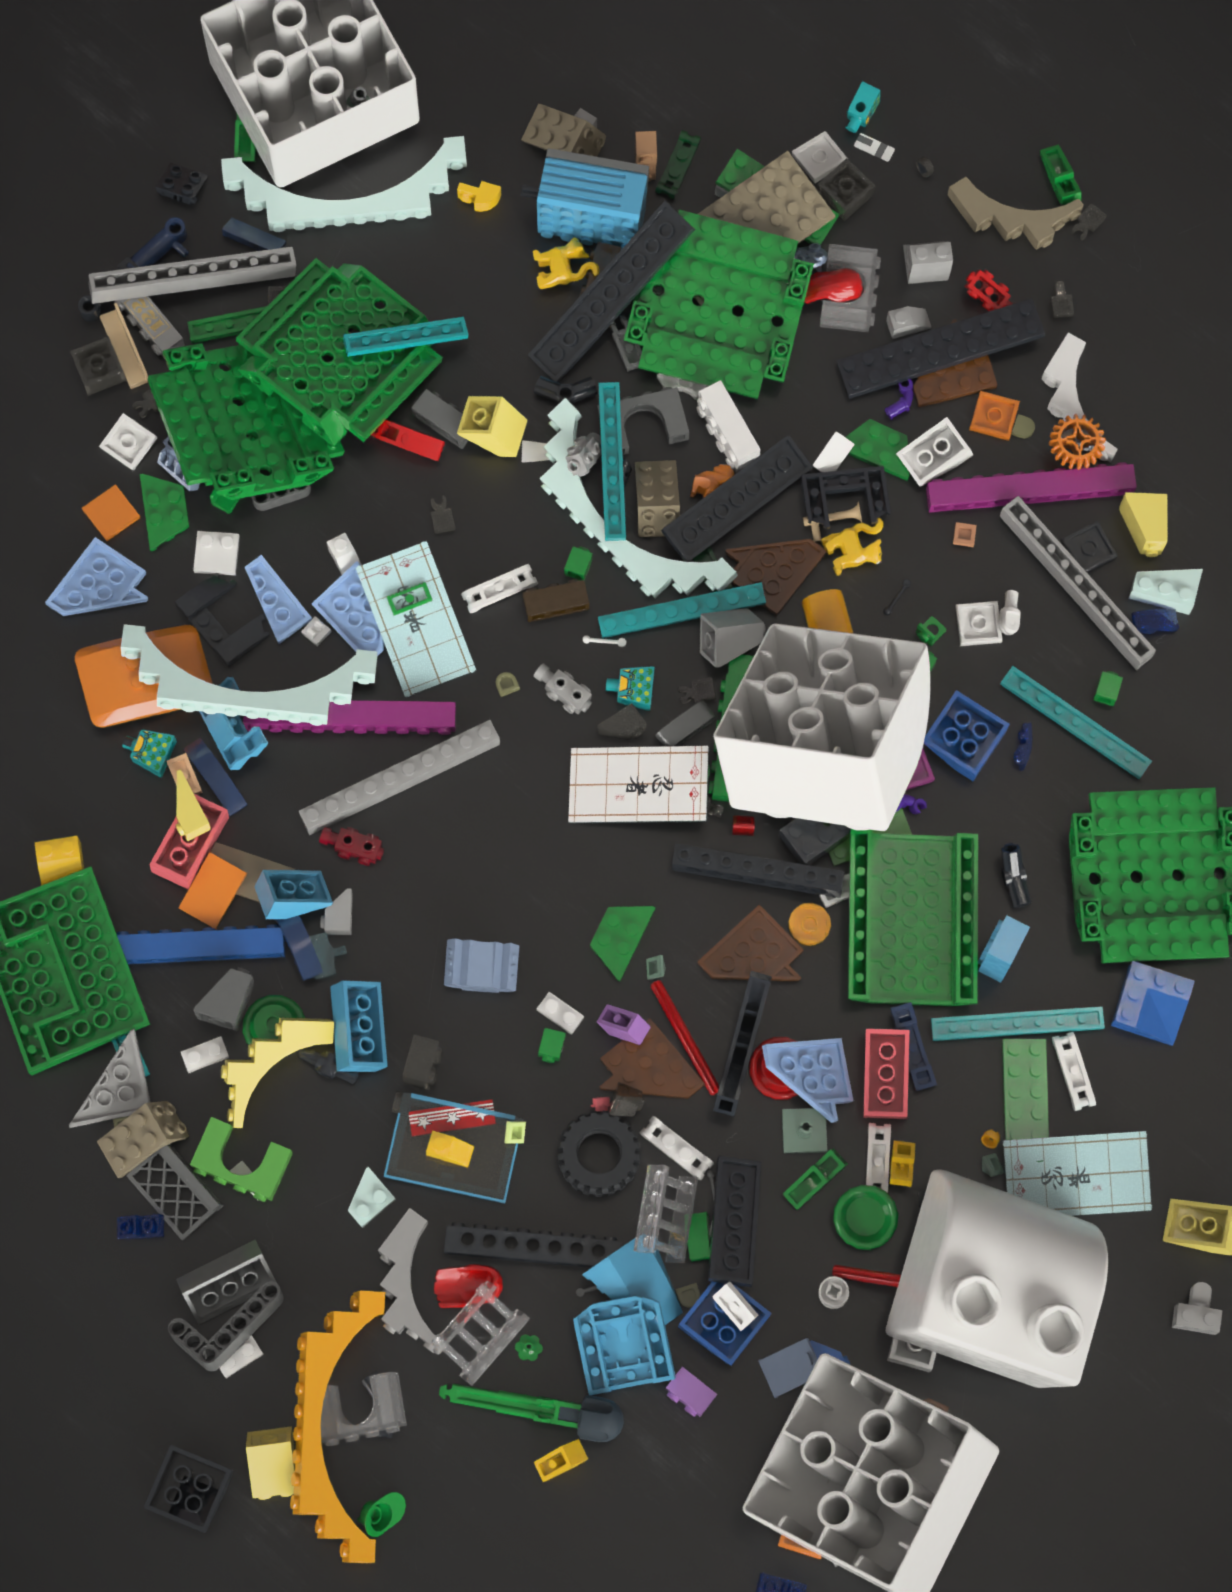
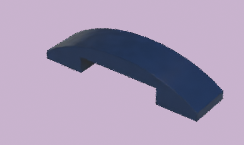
[183,738,248,817]
[275,915,323,981]
[890,1002,937,1091]

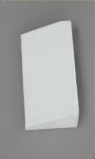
[813,432,855,472]

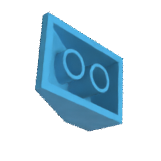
[254,870,333,919]

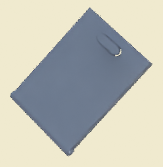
[758,1338,818,1398]

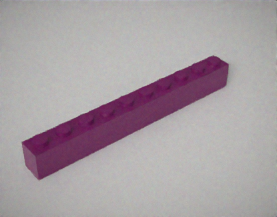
[926,462,1137,513]
[243,700,456,735]

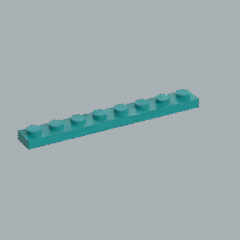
[599,382,626,541]
[598,582,766,638]
[1000,666,1152,779]
[930,1007,1105,1041]

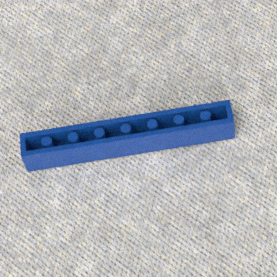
[117,925,285,964]

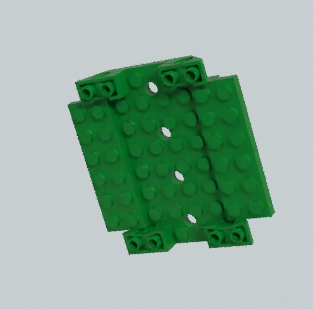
[624,210,814,399]
[236,258,443,447]
[147,343,345,500]
[1069,787,1232,963]

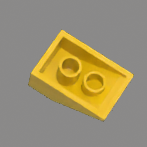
[35,836,84,886]

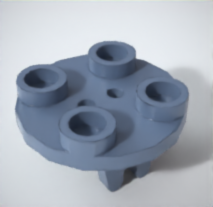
[794,243,827,272]

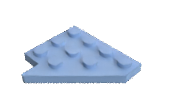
[45,537,148,616]
[312,561,384,656]
[762,1038,853,1123]

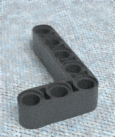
[168,1281,284,1371]

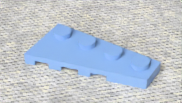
[245,555,312,644]

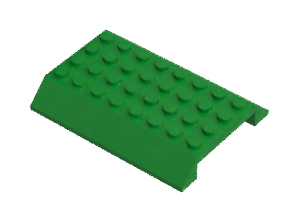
[848,829,978,1006]

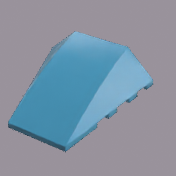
[582,1229,683,1325]

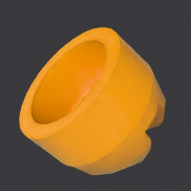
[981,1129,1000,1149]

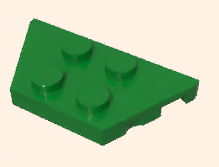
[845,419,909,481]
[140,474,189,551]
[590,906,655,982]

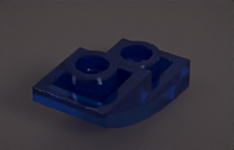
[1131,609,1179,634]
[1014,723,1033,771]
[117,1214,164,1239]
[756,1573,807,1592]

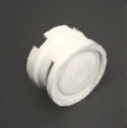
[818,1276,849,1309]

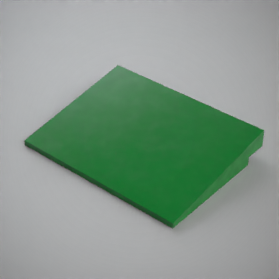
[0,867,150,1076]

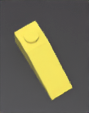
[175,769,210,841]

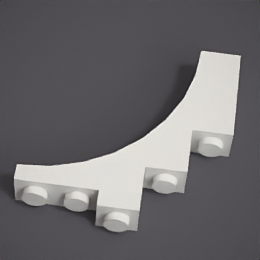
[1042,333,1117,463]

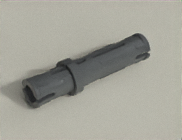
[350,87,367,106]

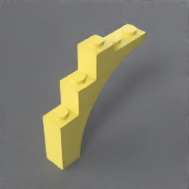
[221,1018,334,1128]

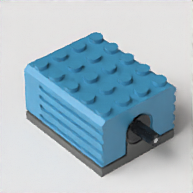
[521,148,649,250]

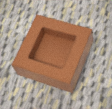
[953,522,977,547]

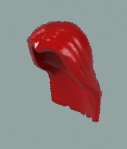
[804,268,863,304]
[434,1264,503,1308]

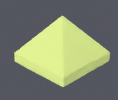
[505,1121,526,1143]

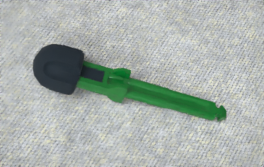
[439,1383,624,1442]

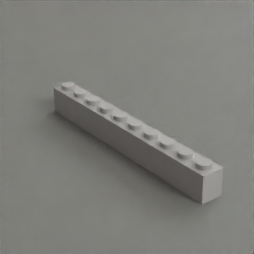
[89,247,296,304]
[1000,496,1156,670]
[299,720,500,836]

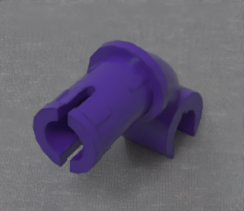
[885,379,913,420]
[895,795,927,815]

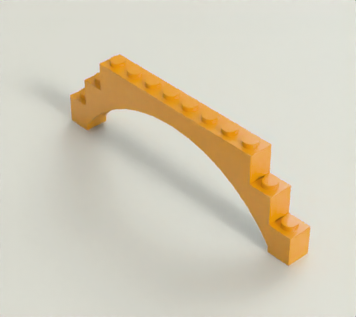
[290,1291,385,1563]

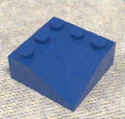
[924,690,1010,781]
[1111,961,1195,1046]
[678,1282,772,1366]

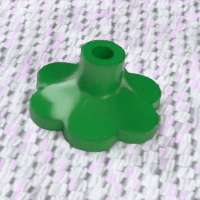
[515,1334,543,1361]

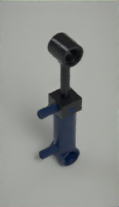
[78,217,189,322]

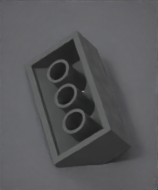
[176,1239,277,1325]

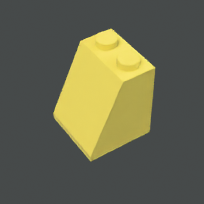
[457,396,527,457]
[1119,492,1167,557]
[246,1426,295,1500]

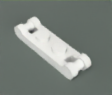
[461,564,538,613]
[1052,1032,1096,1111]
[639,1116,714,1181]
[866,1123,891,1193]

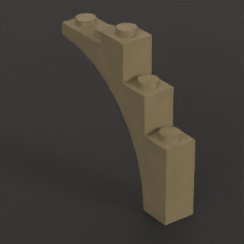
[948,177,1084,250]

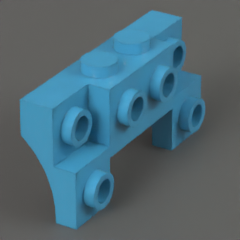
[199,677,268,770]

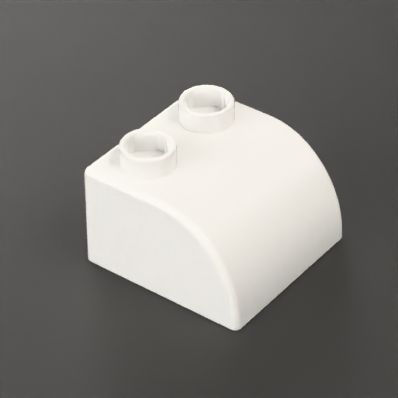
[714,624,930,831]
[886,1169,1108,1388]
[743,1353,999,1592]

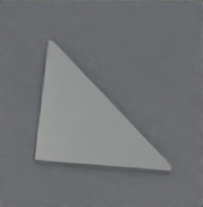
[69,1029,151,1128]

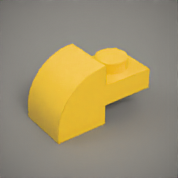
[457,181,501,212]
[889,1140,915,1187]

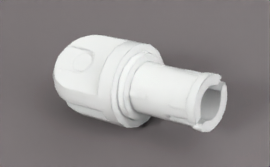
[999,590,1021,635]

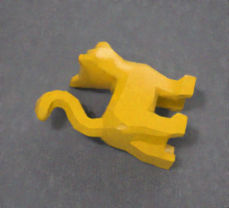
[533,238,600,289]
[821,517,883,576]

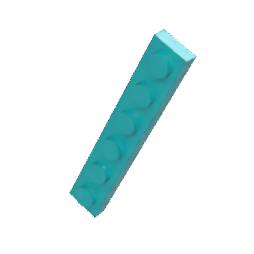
[343,317,469,357]

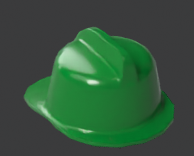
[357,1492,406,1537]

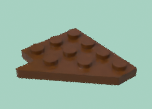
[913,319,998,408]
[725,539,827,616]
[697,904,804,981]
[599,1018,705,1099]

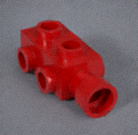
[964,270,1015,312]

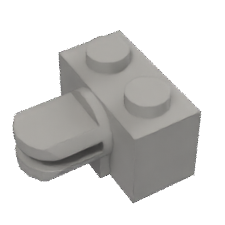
[1172,1282,1222,1335]

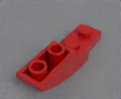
[371,419,445,461]

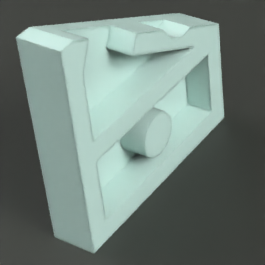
[348,1167,396,1228]

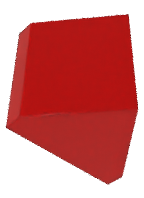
[732,815,755,836]

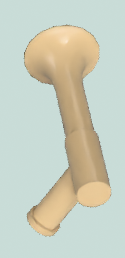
[803,502,862,543]

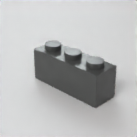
[411,389,469,449]

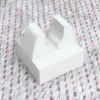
[301,616,331,647]

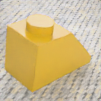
[426,1131,474,1168]
[534,1439,588,1482]

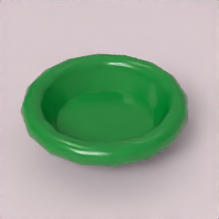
[242,995,305,1045]
[833,1185,899,1250]

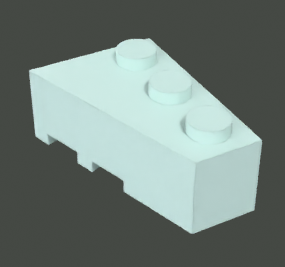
[1128,569,1203,615]

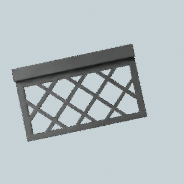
[126,1144,224,1241]

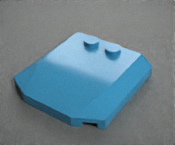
[573,1295,676,1395]

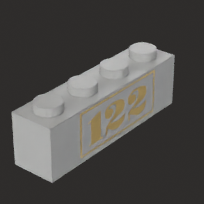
[114,296,185,359]

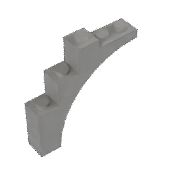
[378,1208,446,1353]

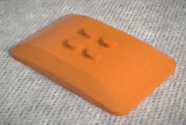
[75,625,212,727]

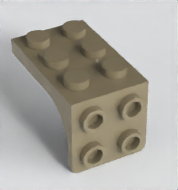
[521,104,606,157]
[635,460,680,537]
[97,1101,189,1178]

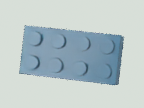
[978,915,1030,983]
[330,981,388,1072]

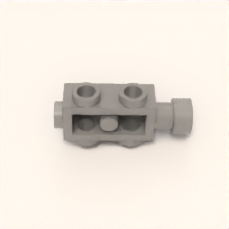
[565,433,601,477]
[533,663,592,714]

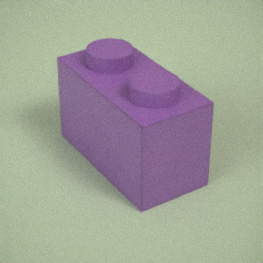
[597,1004,651,1045]
[665,1367,717,1417]

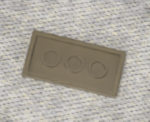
[211,842,295,903]

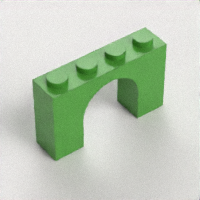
[190,1117,293,1202]

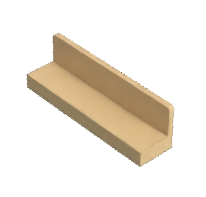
[100,303,148,389]

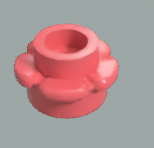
[591,1097,612,1111]

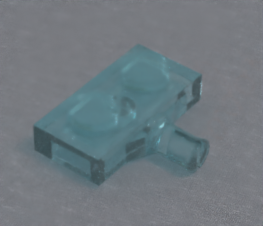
[309,932,347,980]

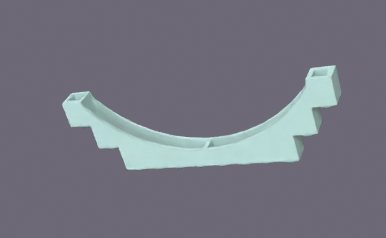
[221,136,467,232]
[540,398,738,599]
[121,624,378,726]

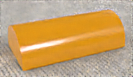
[802,589,854,634]

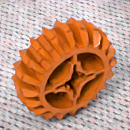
[1049,414,1106,470]

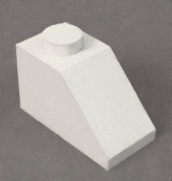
[327,533,362,575]

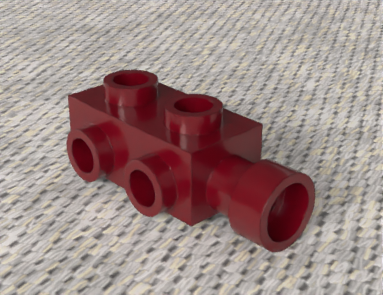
[319,827,384,866]

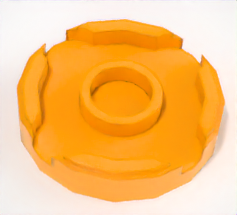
[788,903,831,946]

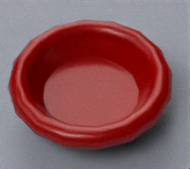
[749,1037,798,1099]

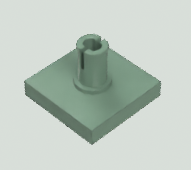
[782,1108,827,1153]

